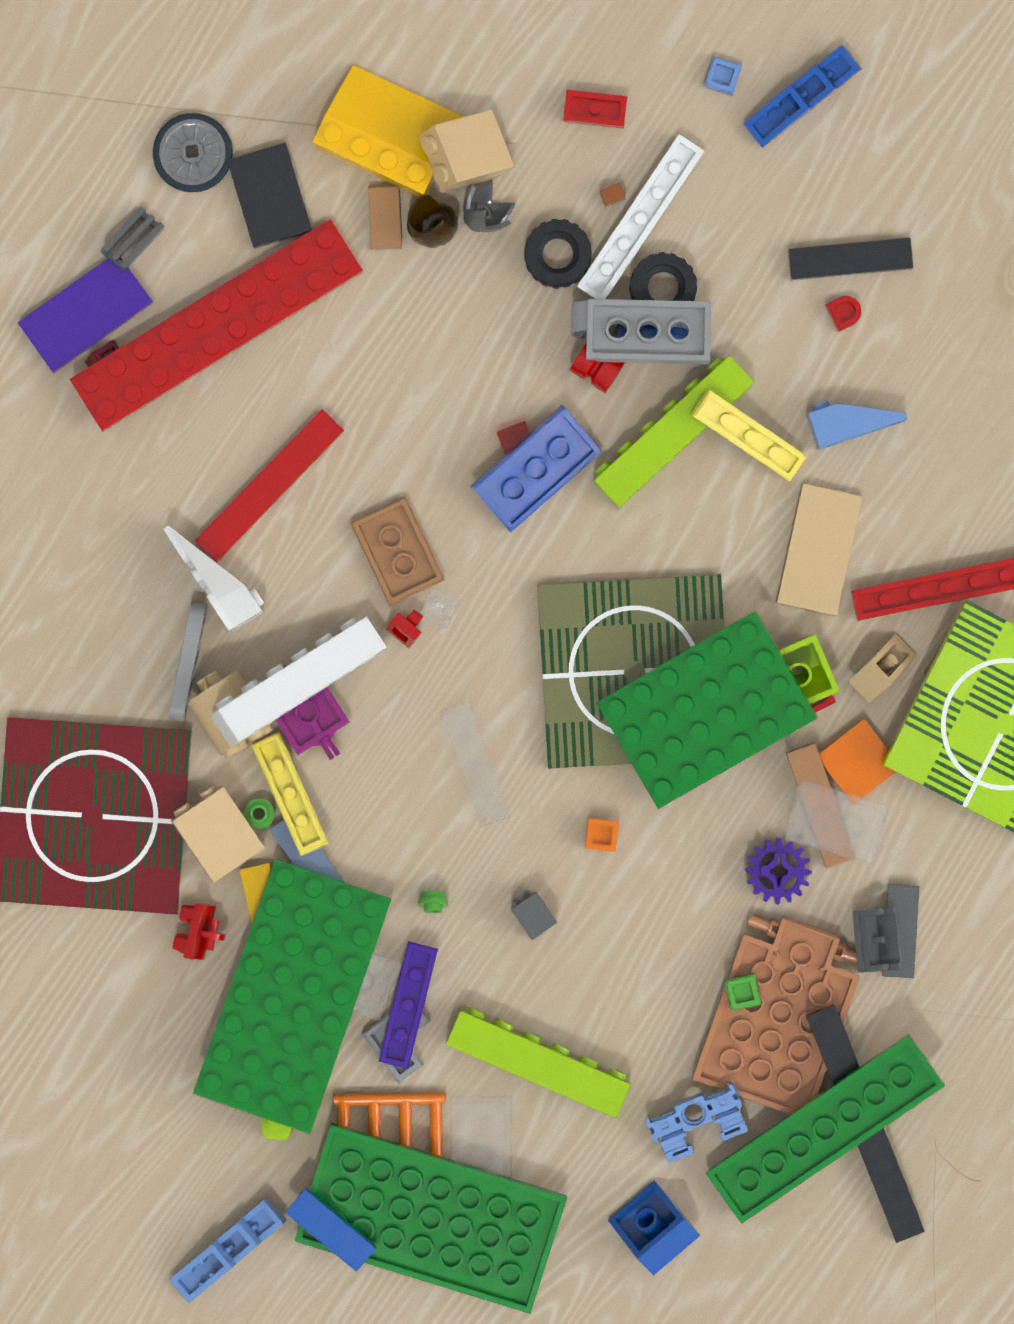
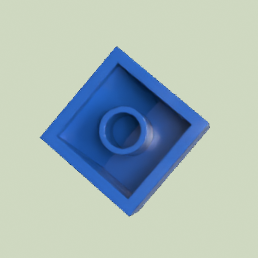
[608,1180,700,1276]

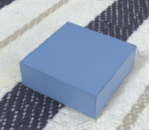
[703,56,742,96]

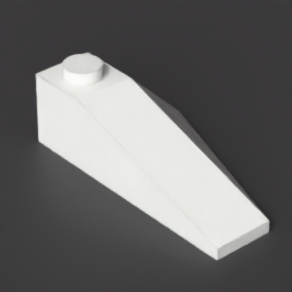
[163,526,264,632]

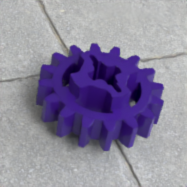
[744,838,812,905]

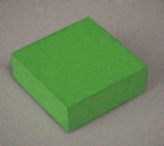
[724,974,761,1011]

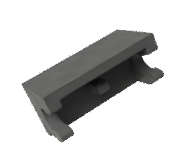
[852,908,903,973]

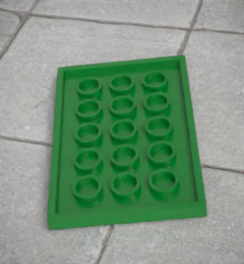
[597,610,819,809]

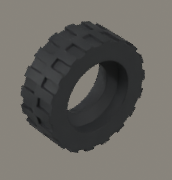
[524,219,592,289]
[629,252,697,301]

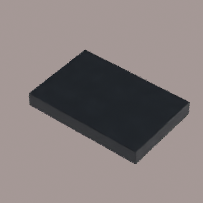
[227,143,312,249]

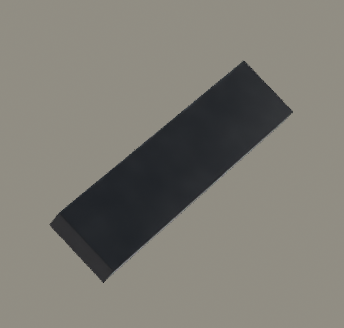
[788,238,913,281]

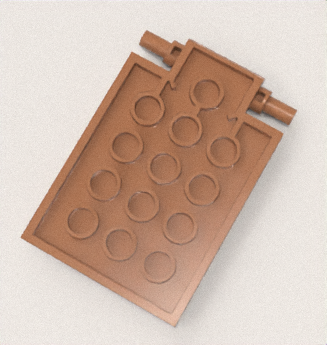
[692,914,860,1114]

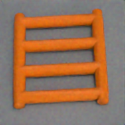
[332,1092,446,1156]

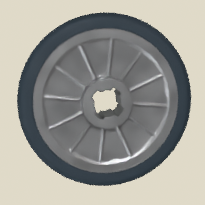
[153,113,233,193]

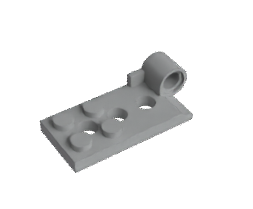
[571,299,711,364]

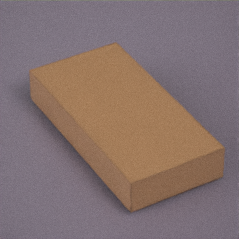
[368,186,402,250]

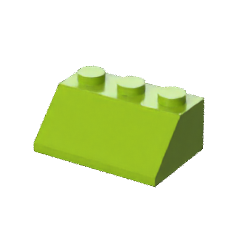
[779,634,840,704]

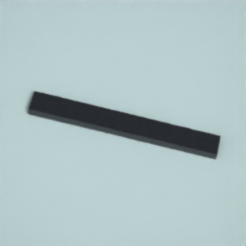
[806,1004,925,1243]

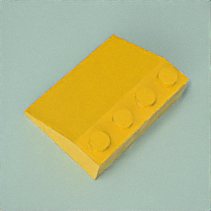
[312,65,463,197]

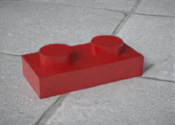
[563,89,627,129]

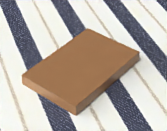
[350,497,445,606]

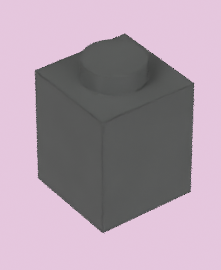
[511,890,557,940]

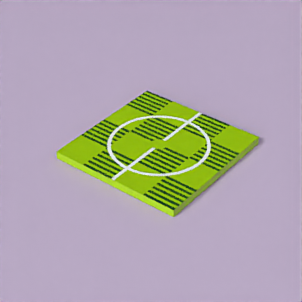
[881,600,1014,833]

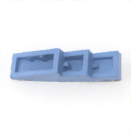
[169,1197,287,1303]

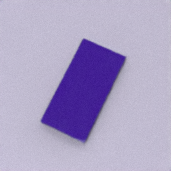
[18,257,153,373]

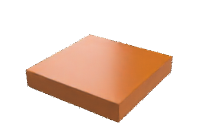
[819,719,895,805]

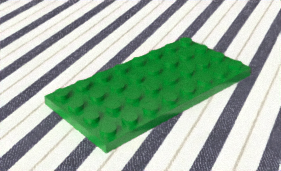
[192,859,392,1134]
[295,1123,567,1314]

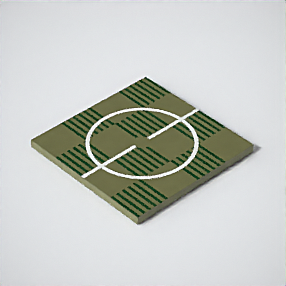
[537,574,724,769]

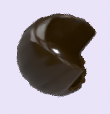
[406,194,458,248]

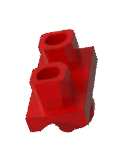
[172,903,226,960]

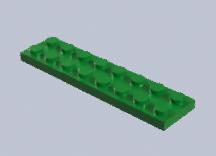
[706,1034,945,1224]

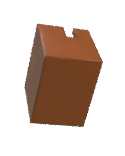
[599,183,626,207]

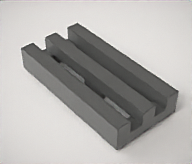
[101,206,164,272]

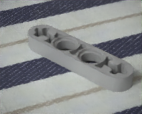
[169,602,208,722]

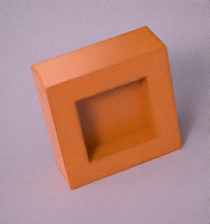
[585,818,619,852]

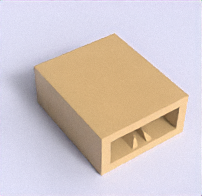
[419,110,514,193]
[170,785,265,883]

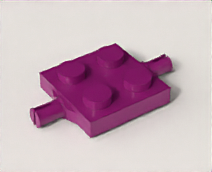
[275,665,350,760]

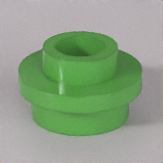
[244,798,275,829]
[418,891,448,913]

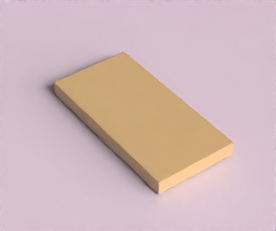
[776,483,863,616]

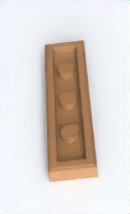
[785,742,855,868]

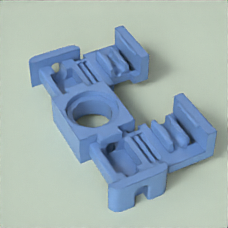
[645,1081,748,1163]

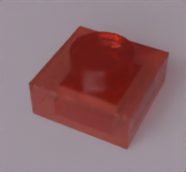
[496,421,529,455]

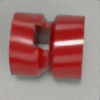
[569,342,625,393]

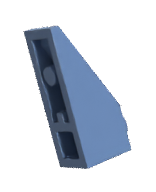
[806,401,908,450]

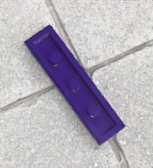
[378,941,438,1069]

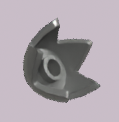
[463,180,515,233]

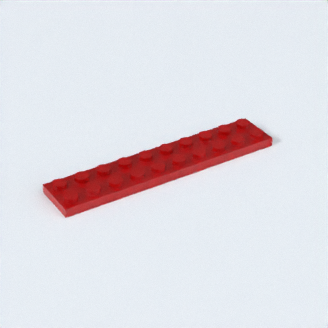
[70,219,363,432]

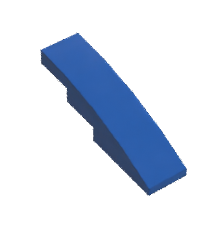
[743,45,862,148]

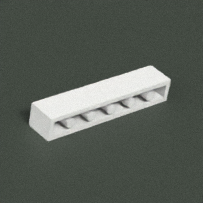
[210,616,387,747]

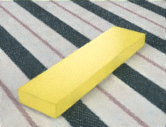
[690,389,807,481]
[251,732,329,857]

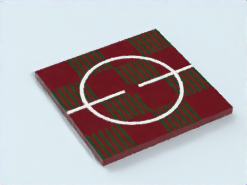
[0,717,192,915]

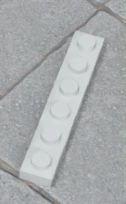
[577,134,704,299]

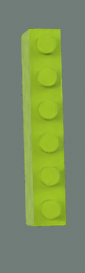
[593,355,755,509]
[446,1006,631,1118]

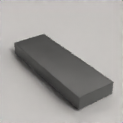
[882,884,920,978]

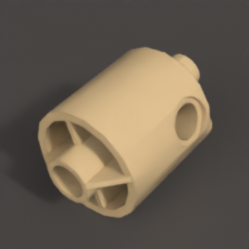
[187,670,274,759]

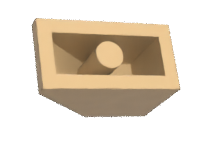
[848,633,917,703]

